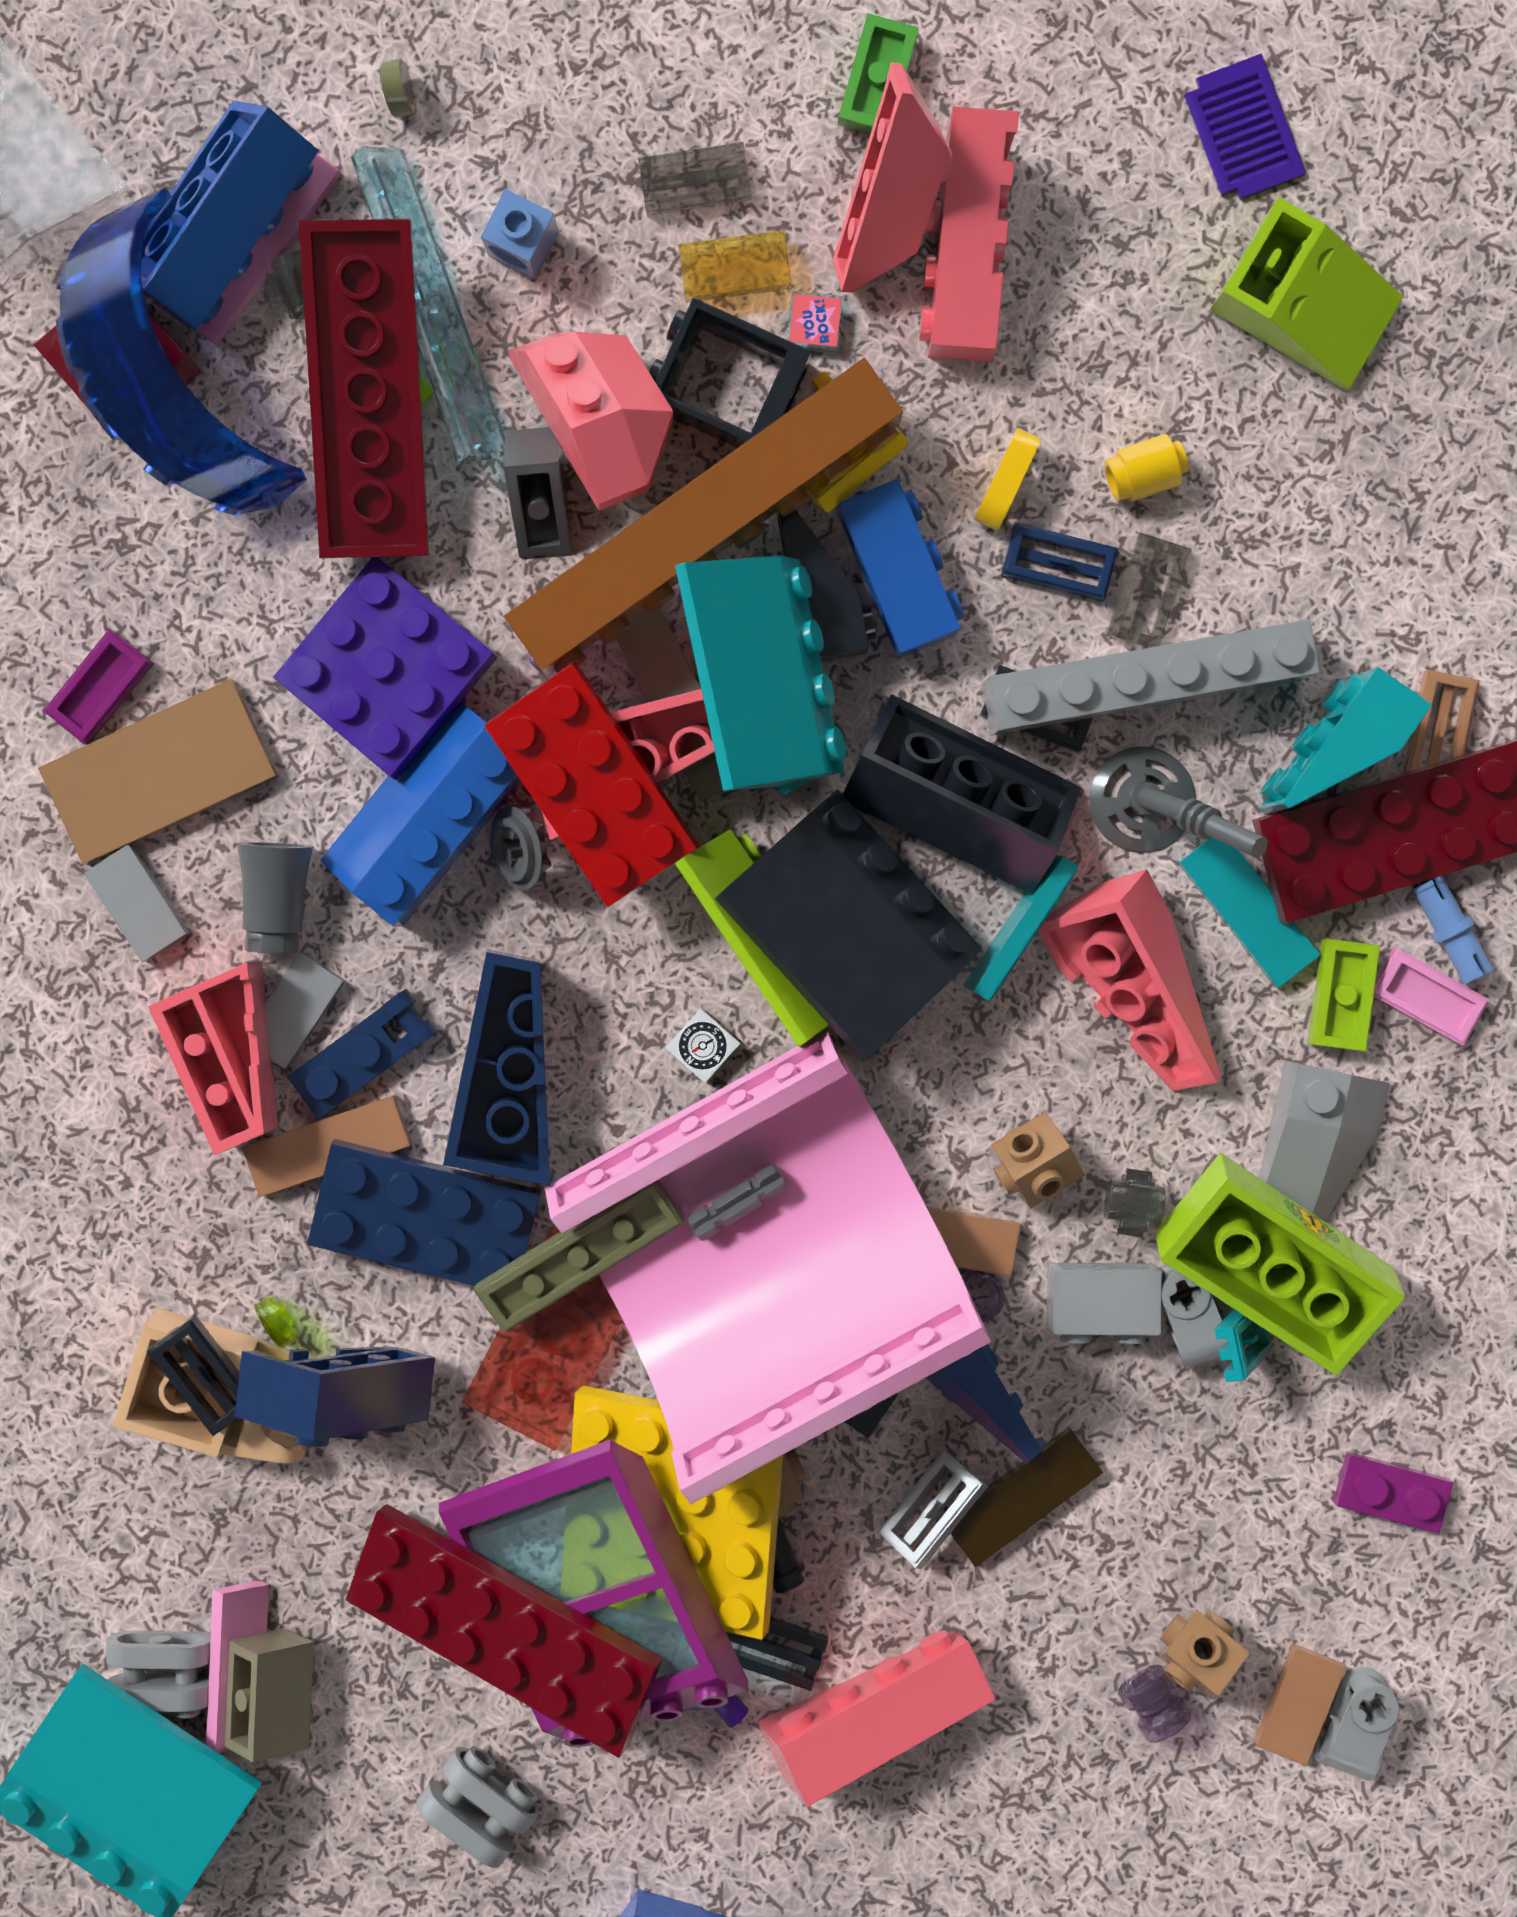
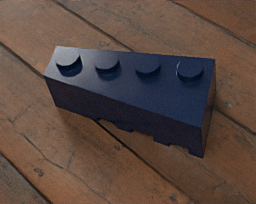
[443,949,550,1186]

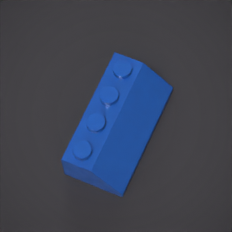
[116,100,319,330]
[320,702,521,927]

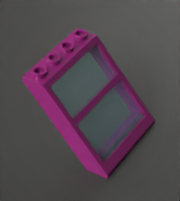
[439,1440,749,1747]

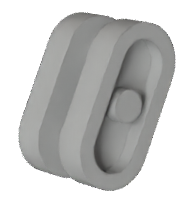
[106,1630,211,1719]
[416,1746,540,1868]

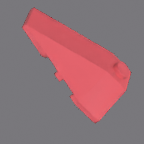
[1038,869,1221,1091]

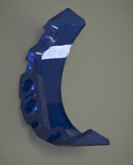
[56,186,307,515]

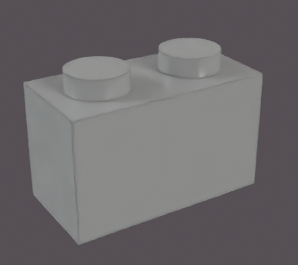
[1047,1262,1162,1344]

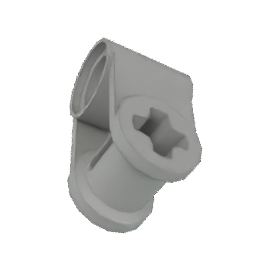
[1160,1265,1227,1370]
[1314,1666,1400,1781]

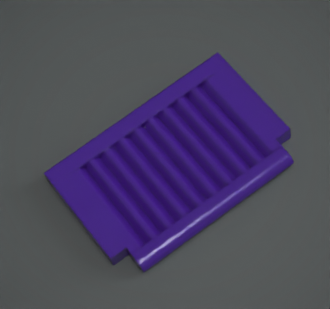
[1184,53,1306,200]

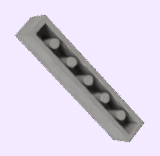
[981,619,1320,736]

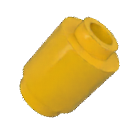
[1104,434,1189,502]

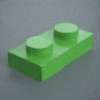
[838,13,919,134]

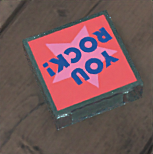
[786,291,845,354]

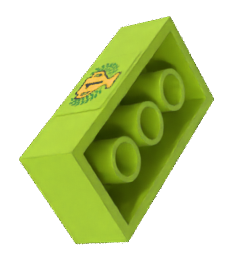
[1155,1152,1406,1376]

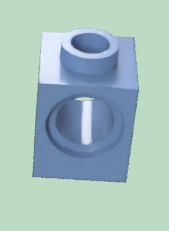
[481,188,560,280]

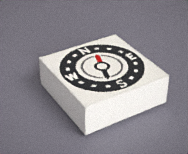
[665,1008,740,1083]

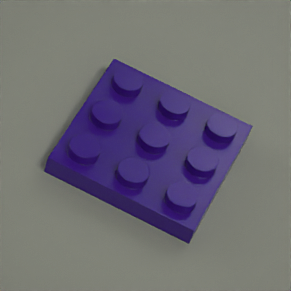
[273,557,498,780]

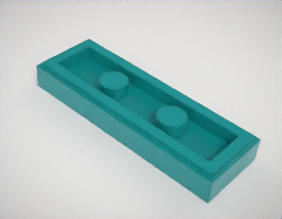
[1177,837,1320,988]
[963,855,1079,1001]

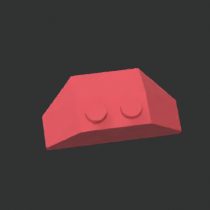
[833,62,953,293]
[508,332,674,511]

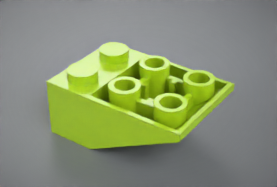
[1210,197,1404,391]

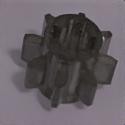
[263,251,305,320]
[1104,1168,1166,1238]

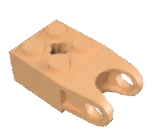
[112,1308,307,1463]

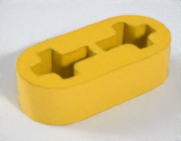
[974,428,1042,531]

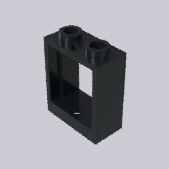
[649,297,812,448]

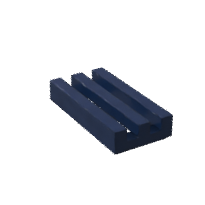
[1000,522,1118,602]

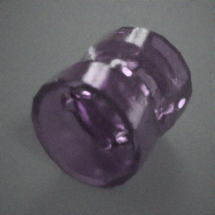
[1118,1665,1191,1743]

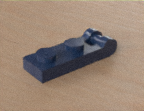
[287,989,438,1120]

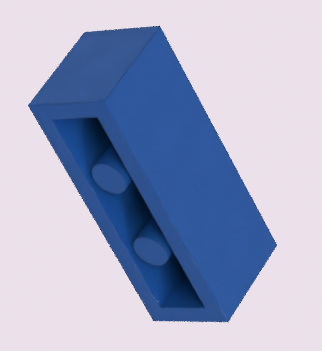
[837,478,964,659]

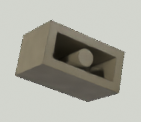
[224,1629,316,1763]

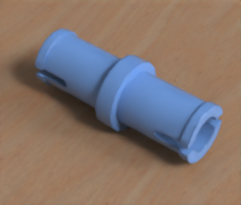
[1411,875,1494,984]

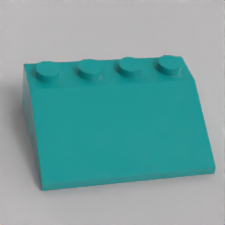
[675,556,846,791]
[0,1663,262,1917]

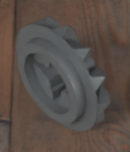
[490,804,551,891]

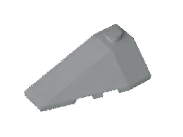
[1259,1060,1390,1222]

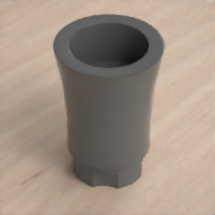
[237,842,313,954]

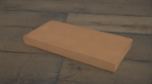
[38,679,279,865]

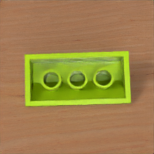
[675,829,829,1047]

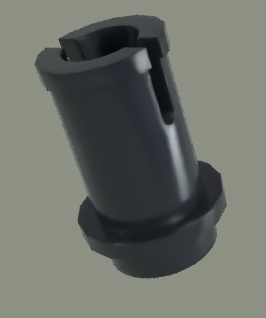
[773,1519,805,1593]

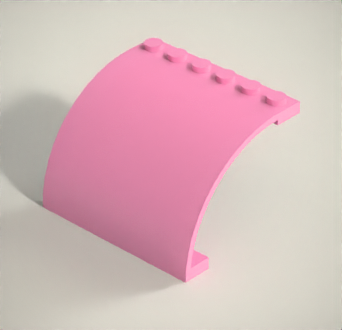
[545,1030,991,1504]

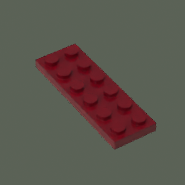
[299,219,430,559]
[1252,739,1517,924]
[345,1504,663,1758]

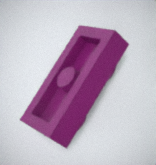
[1333,1451,1454,1534]

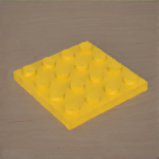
[562,1385,783,1640]

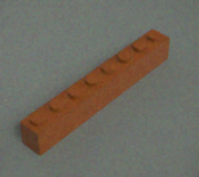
[503,357,903,677]

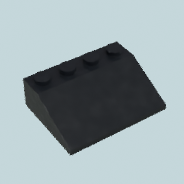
[715,789,982,1062]

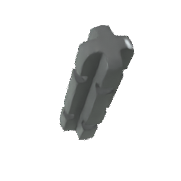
[688,1164,788,1241]

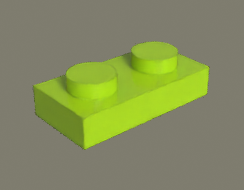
[1308,938,1380,1052]

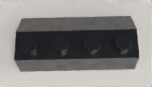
[843,694,1081,894]

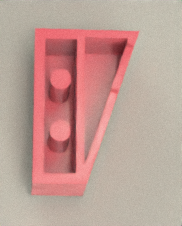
[148,961,279,1156]

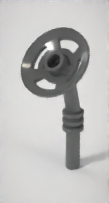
[1089,746,1268,858]

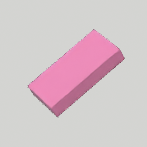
[1373,948,1490,1046]

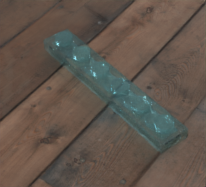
[350,146,505,462]

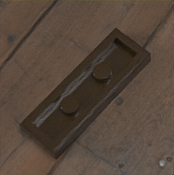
[950,1427,1103,1568]

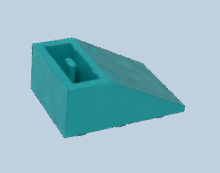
[1258,667,1432,814]

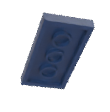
[307,1139,542,1286]

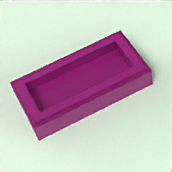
[43,628,155,745]

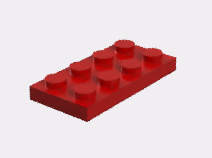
[484,662,700,908]

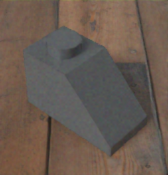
[504,427,572,558]

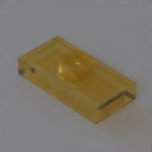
[678,230,792,303]

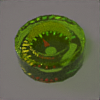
[254,1294,300,1350]

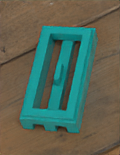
[1214,1309,1273,1382]

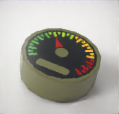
[380,58,417,119]

